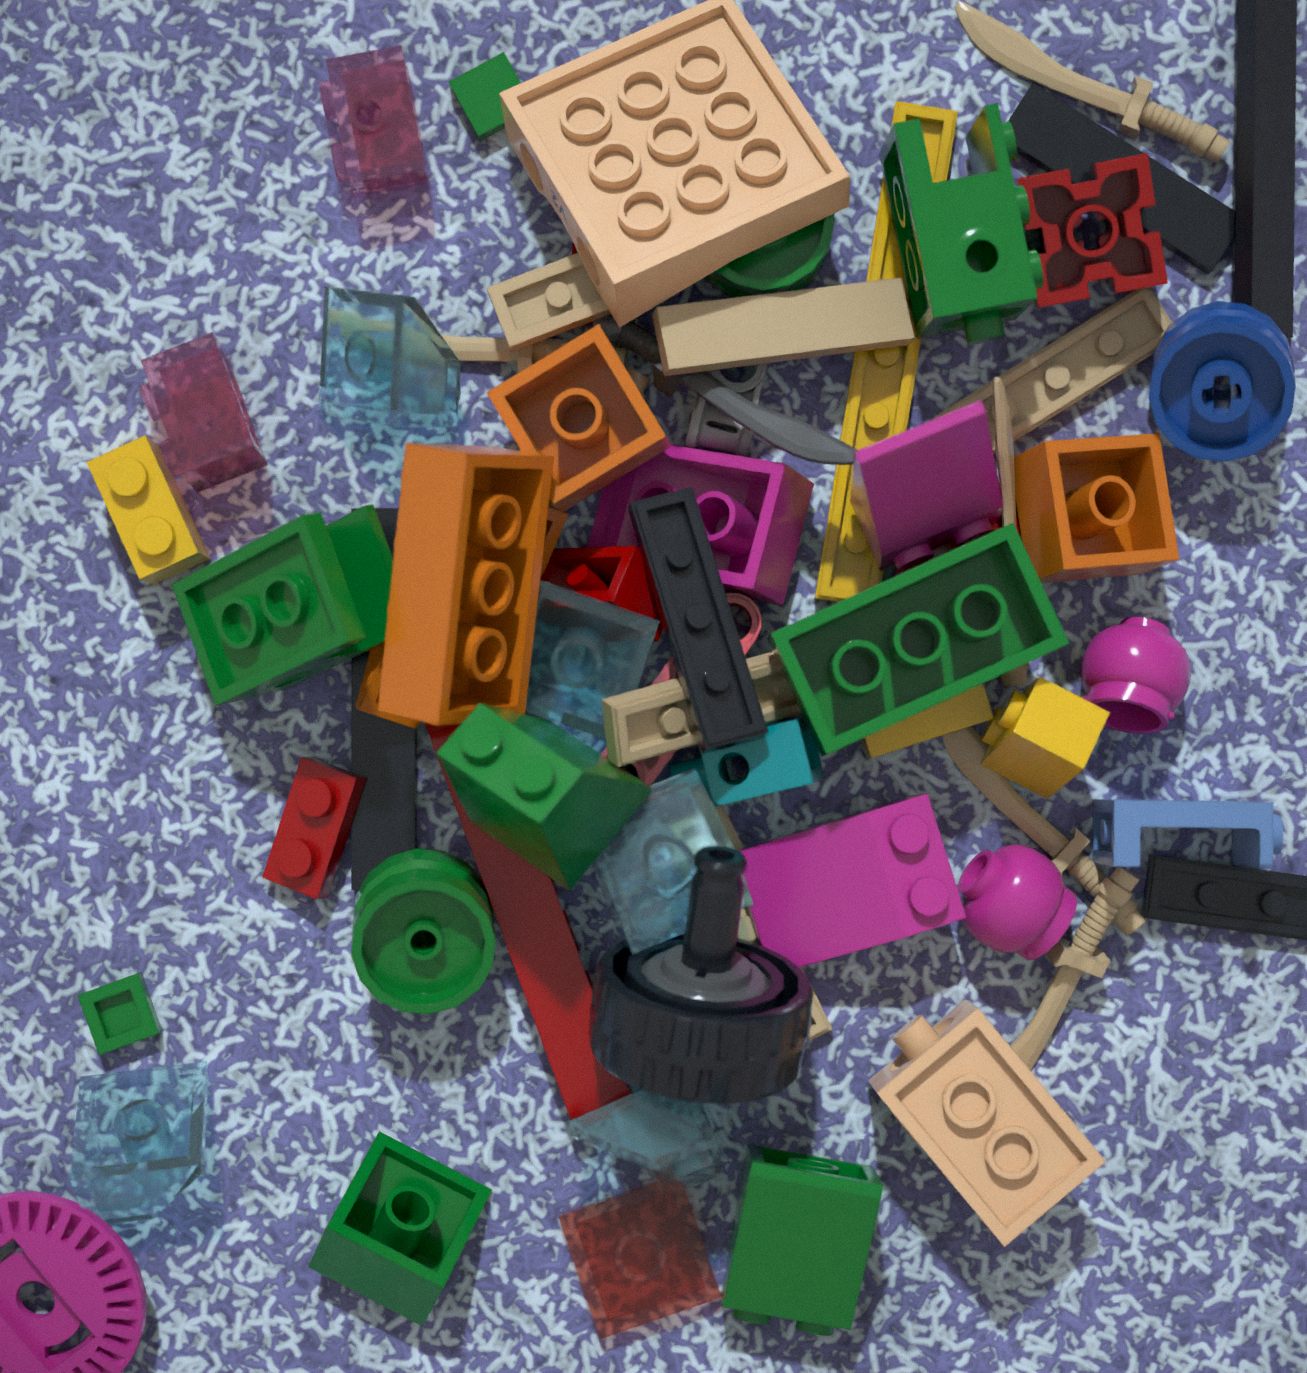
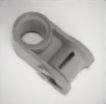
[684,363,767,457]

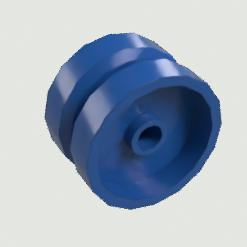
[1149,301,1296,462]

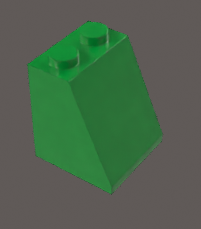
[436,703,652,891]
[721,1144,883,1336]

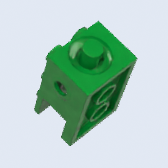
[879,103,1043,345]
[171,504,393,706]

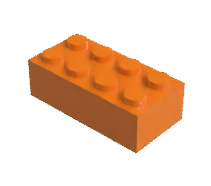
[378,443,554,725]

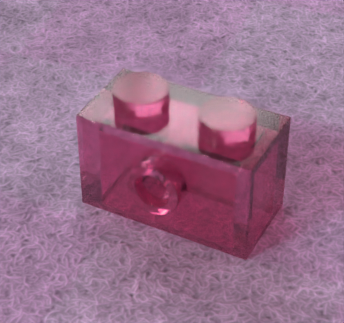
[319,45,430,197]
[139,332,268,493]

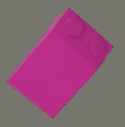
[850,400,1003,571]
[587,445,814,606]
[737,793,967,967]

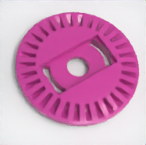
[0,1191,147,1373]

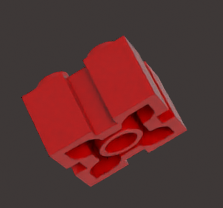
[1014,153,1168,308]

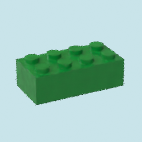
[767,523,1070,757]

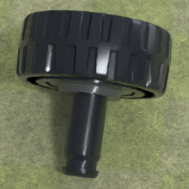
[589,846,813,1104]

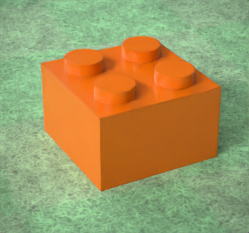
[486,324,672,513]
[1014,433,1180,583]

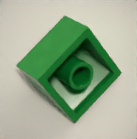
[308,1131,492,1327]

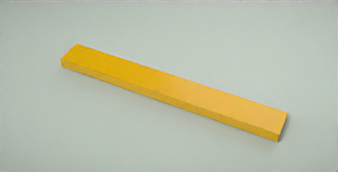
[814,101,958,603]

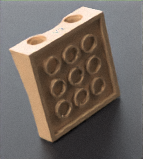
[499,0,850,328]

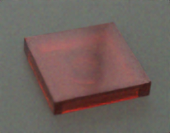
[559,1172,721,1339]

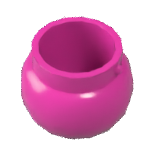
[1080,617,1191,734]
[958,844,1077,961]

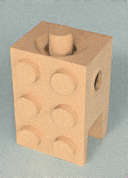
[868,999,1106,1247]

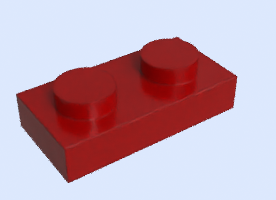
[262,757,367,899]

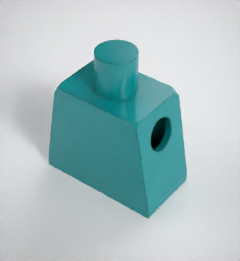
[670,718,826,807]

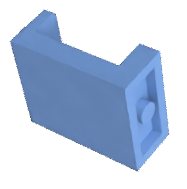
[1092,799,1283,868]

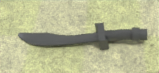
[593,314,857,465]

